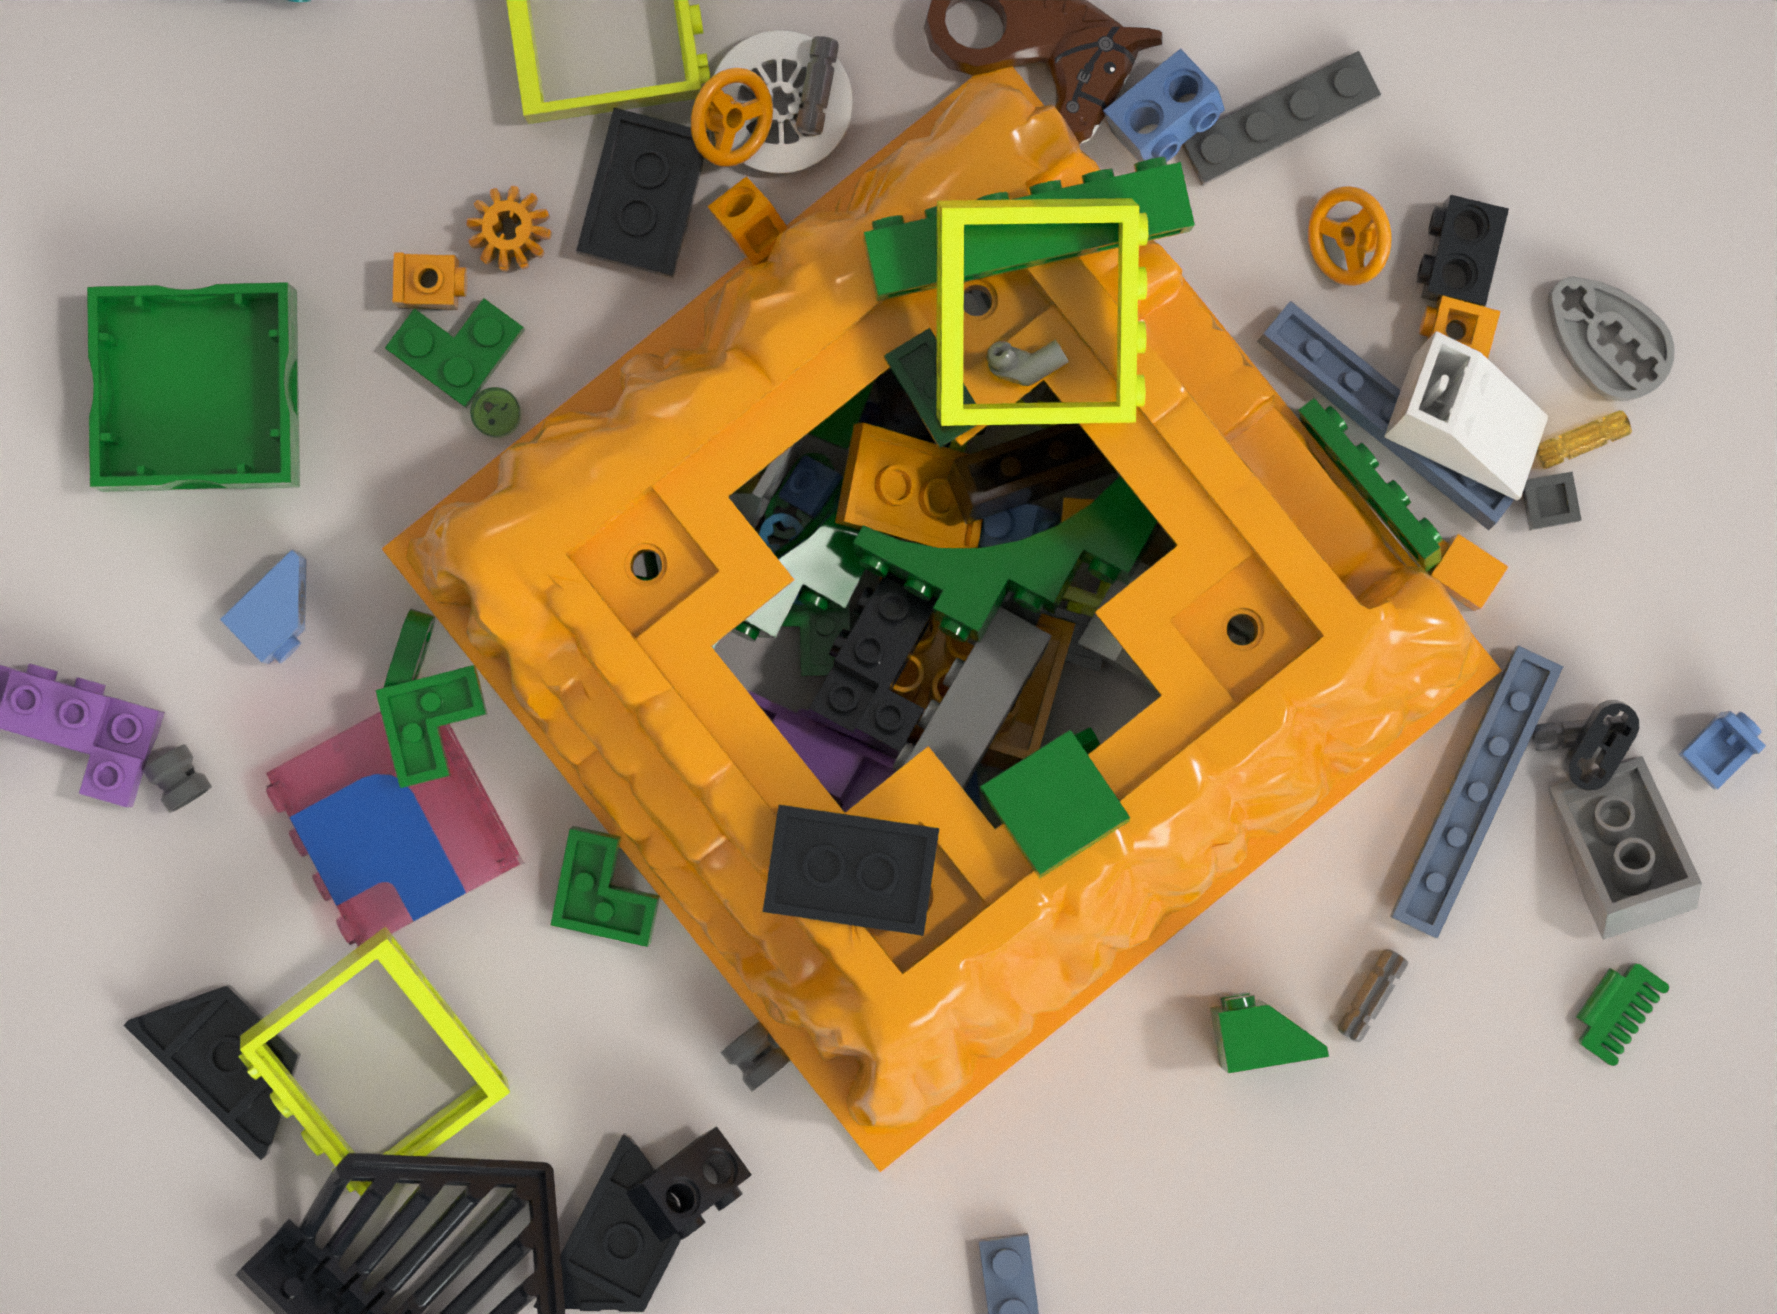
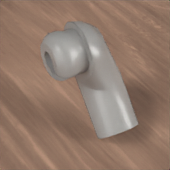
[986,339,1069,386]

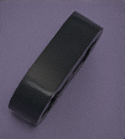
[1564,700,1640,791]

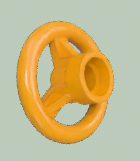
[691,68,773,167]
[1308,186,1392,286]

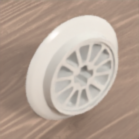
[713,30,853,174]

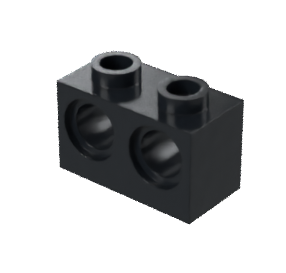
[1416,195,1509,307]
[625,1126,752,1242]

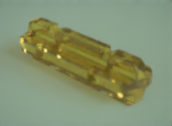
[1536,410,1632,469]

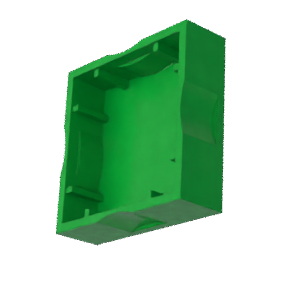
[87,282,300,492]

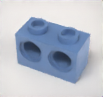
[1103,48,1225,162]

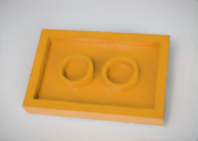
[835,422,983,548]

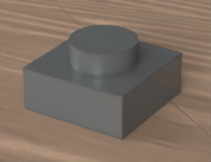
[1522,471,1582,531]

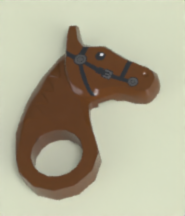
[924,0,1163,144]

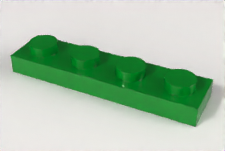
[1298,398,1443,572]

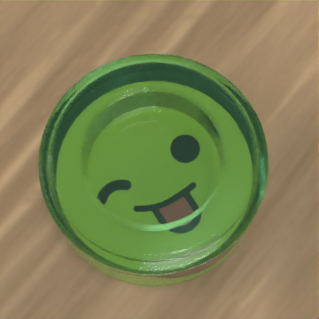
[470,387,522,438]

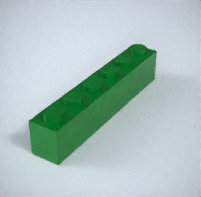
[863,157,1195,301]

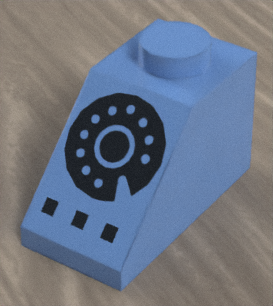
[220,550,307,664]

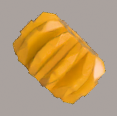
[466,186,552,272]

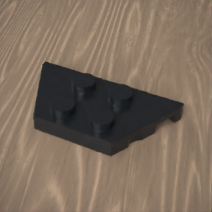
[123,985,301,1160]
[533,1133,681,1312]

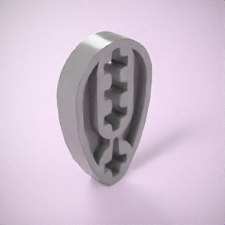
[1548,276,1675,401]

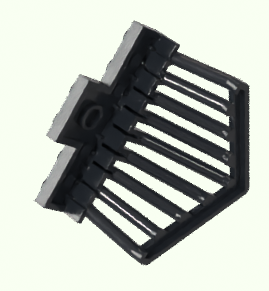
[236,1153,565,1314]

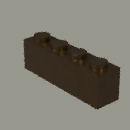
[947,423,1117,524]

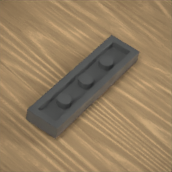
[1182,51,1381,186]

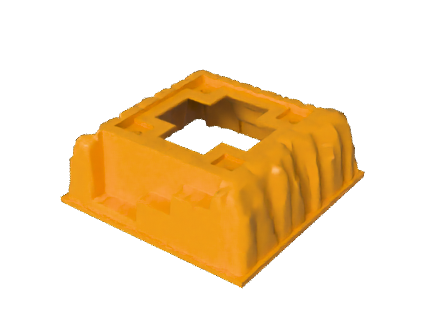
[382,66,1502,1172]

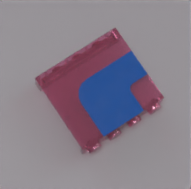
[266,711,525,947]

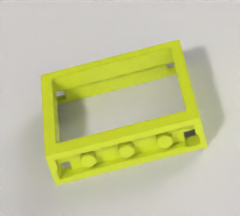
[506,0,710,124]
[936,198,1148,426]
[238,926,510,1197]

